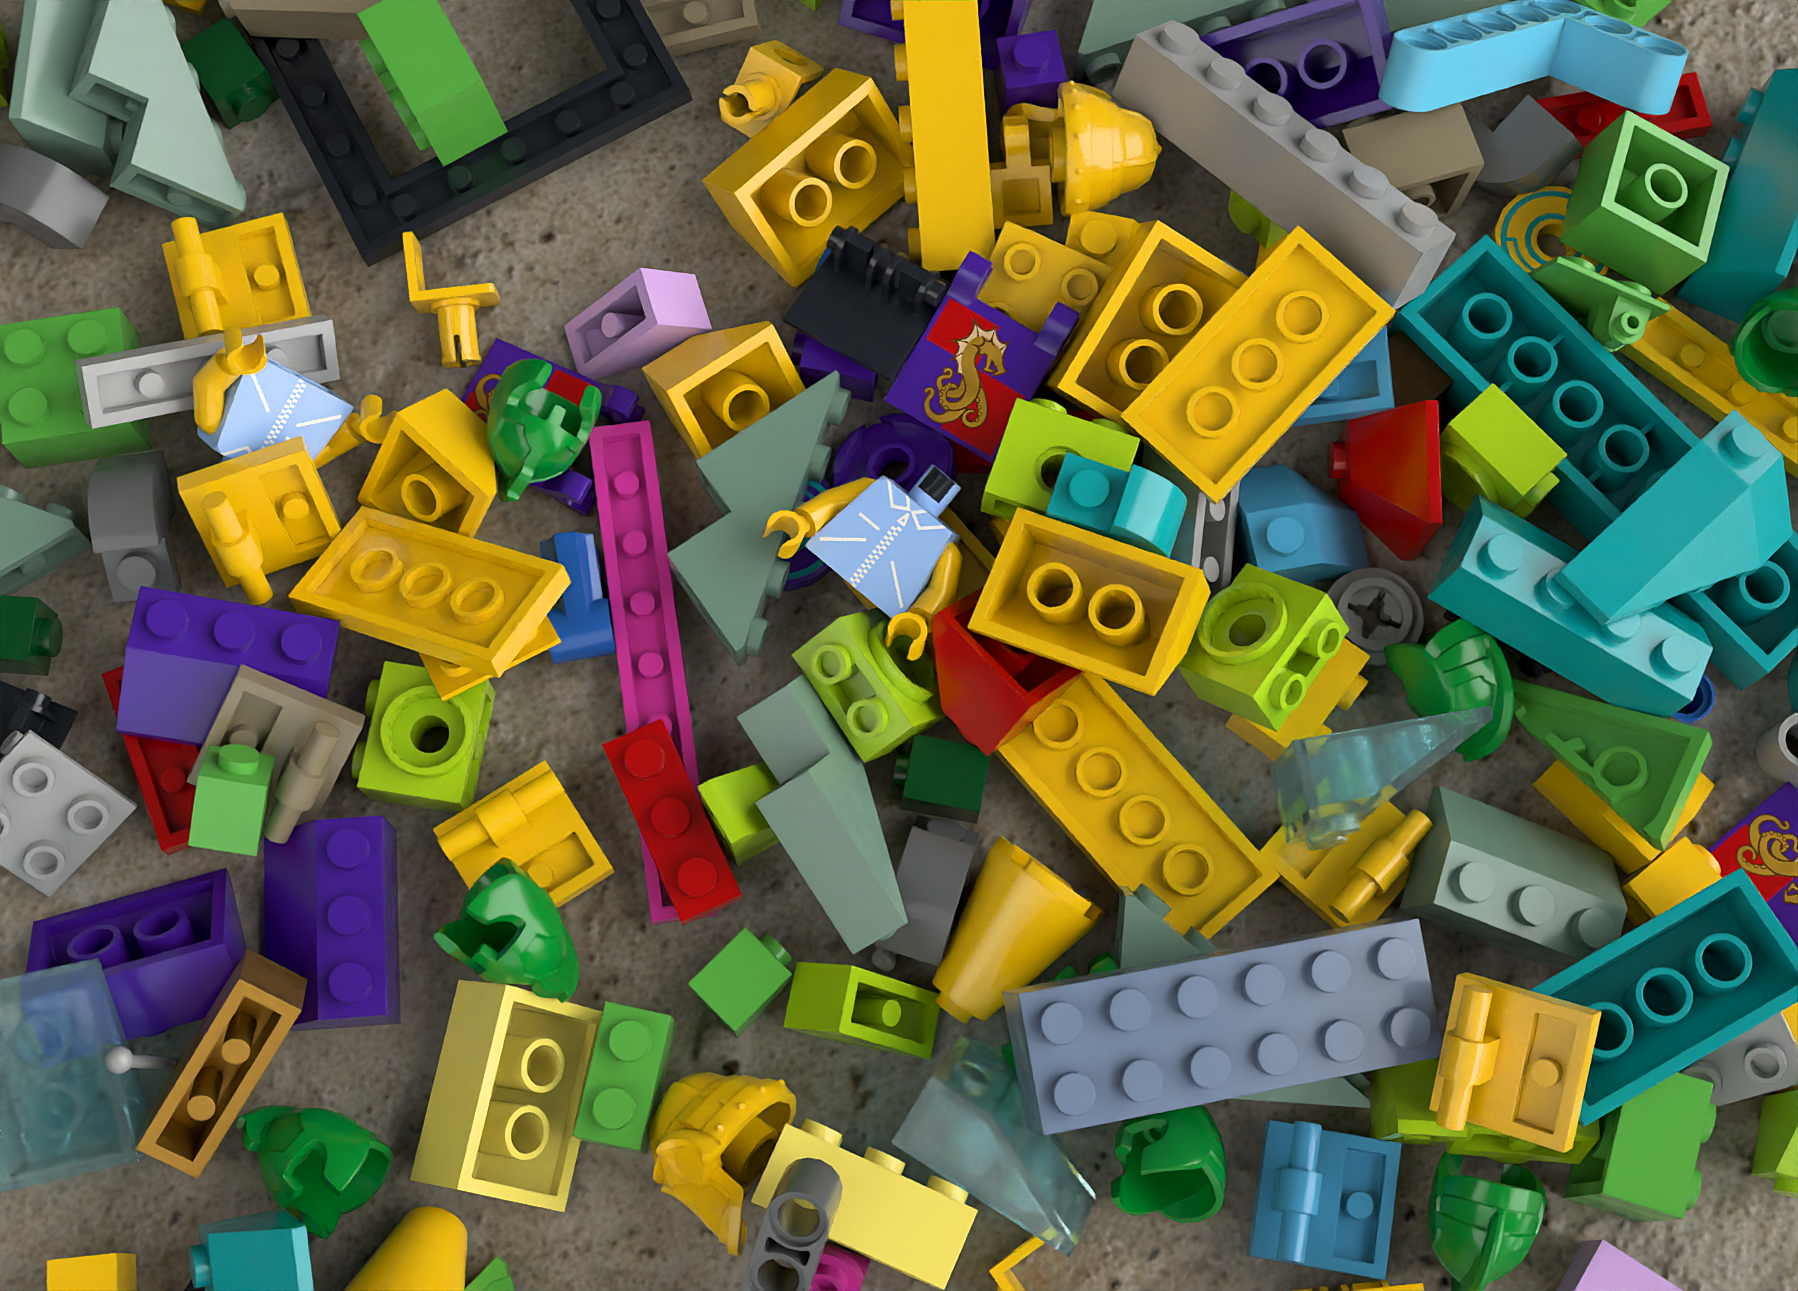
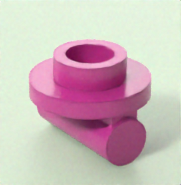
[810,1242,871,1291]

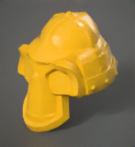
[1000,80,1162,218]
[648,1072,796,1257]

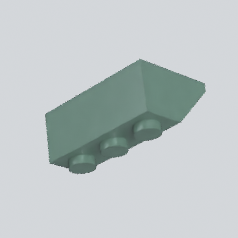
[8,0,128,176]
[1399,786,1627,972]

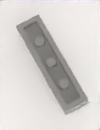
[74,314,340,429]

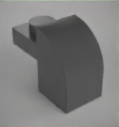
[1461,95,1584,197]
[0,142,110,249]
[87,451,182,603]
[875,815,980,966]

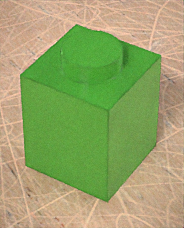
[188,744,276,856]
[688,927,793,1038]

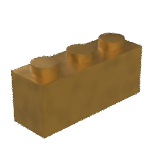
[136,949,308,1179]

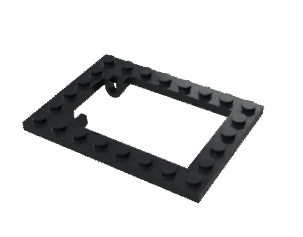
[244,0,693,267]

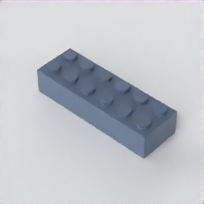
[1002,918,1442,1136]

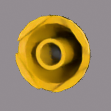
[932,835,1105,1024]
[343,1206,468,1291]

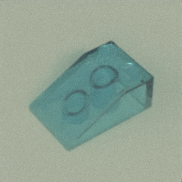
[1270,706,1493,850]
[0,957,148,1193]
[891,1035,1097,1257]

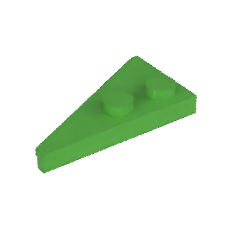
[1511,678,1712,852]

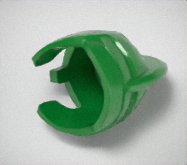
[1728,286,1798,397]
[486,359,602,503]
[1383,618,1514,762]
[432,857,580,1003]
[1111,1104,1227,1223]
[235,1105,393,1240]
[1427,1151,1546,1291]

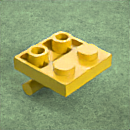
[162,212,312,340]
[177,435,343,605]
[433,760,615,908]
[1259,760,1433,928]
[1429,972,1602,1153]

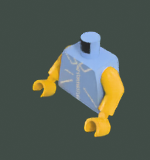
[192,327,398,469]
[762,464,963,661]

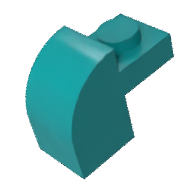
[1045,452,1188,559]

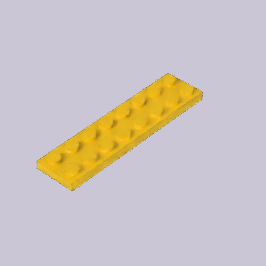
[843,506,1281,940]

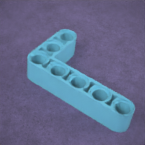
[1378,0,1689,115]

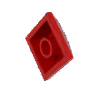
[1327,400,1442,561]
[931,586,1084,756]

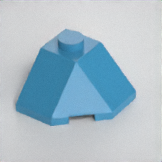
[1235,464,1370,585]

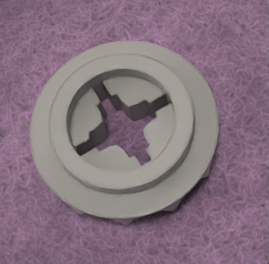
[1327,567,1424,668]

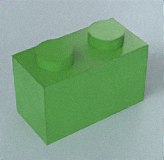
[573,1001,677,1155]

